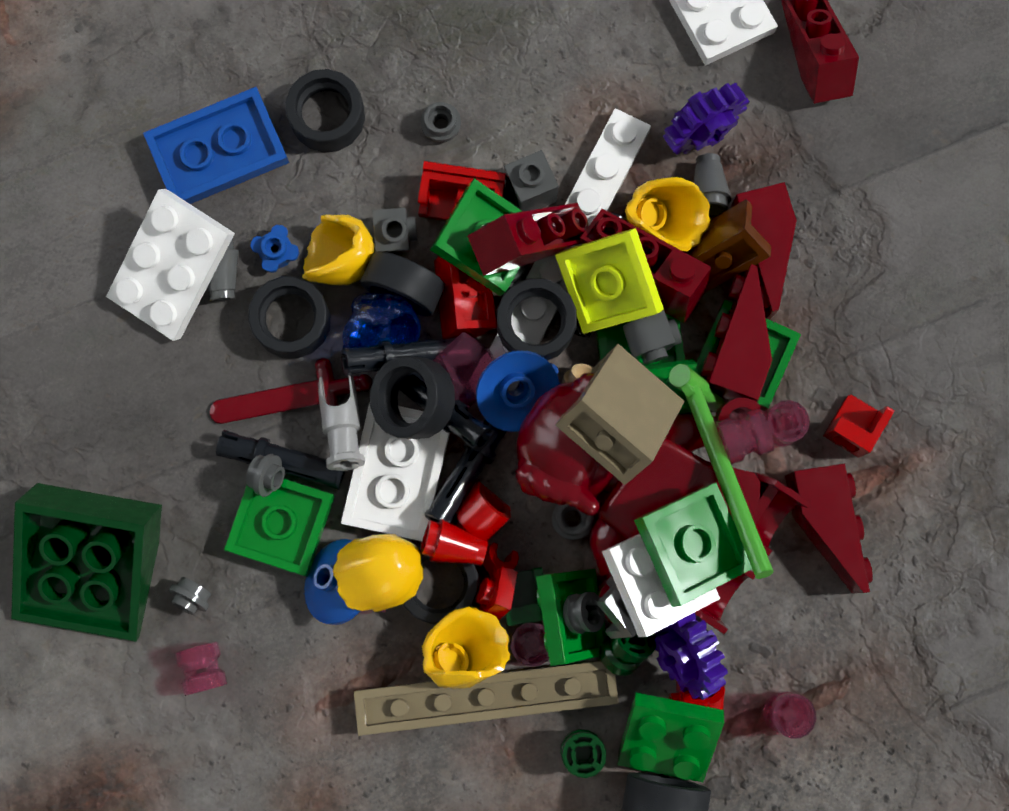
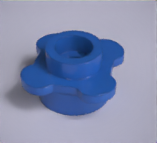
[250,225,299,273]

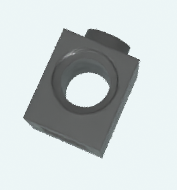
[504,150,559,211]

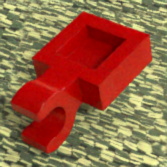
[476,542,519,620]

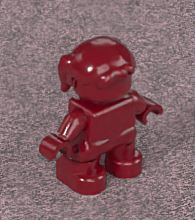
[515,373,812,634]

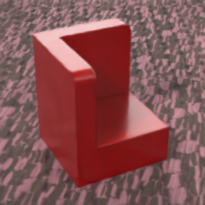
[823,395,895,458]

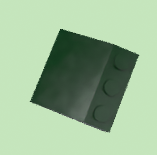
[11,483,162,642]

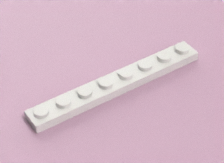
[468,108,651,397]

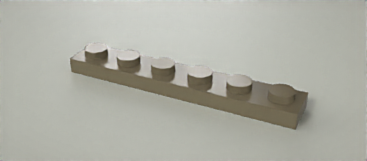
[354,660,619,736]

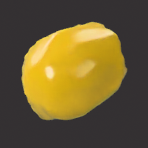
[625,177,710,252]
[302,214,375,285]
[333,534,424,612]
[422,606,510,689]

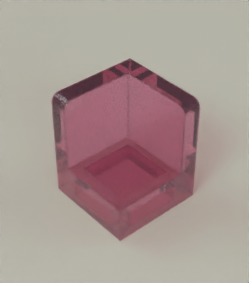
[432,332,495,408]

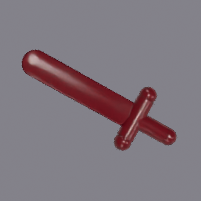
[209,358,373,424]

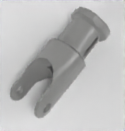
[318,375,365,471]

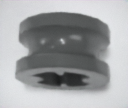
[563,592,605,634]

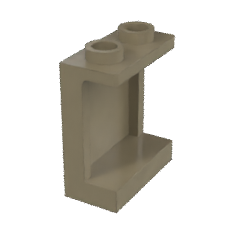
[555,344,685,485]

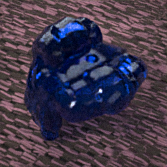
[342,293,421,348]

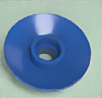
[476,350,559,432]
[304,539,360,625]

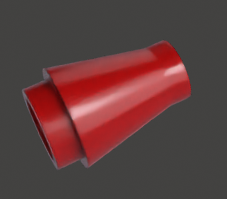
[420,519,488,566]

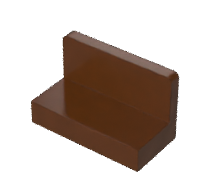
[683,200,771,293]

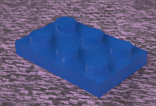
[143,87,290,204]

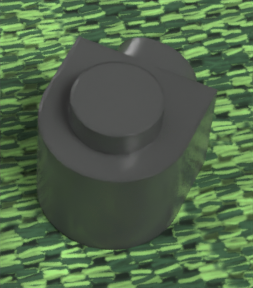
[372,208,417,252]
[622,310,682,365]

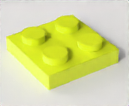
[555,228,664,334]

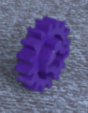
[663,83,750,155]
[654,612,728,700]

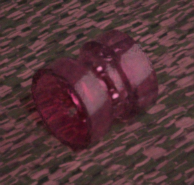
[759,400,810,448]
[716,408,774,464]
[510,622,549,667]
[175,642,228,696]
[764,691,816,739]

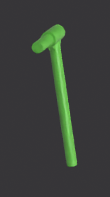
[669,364,774,579]

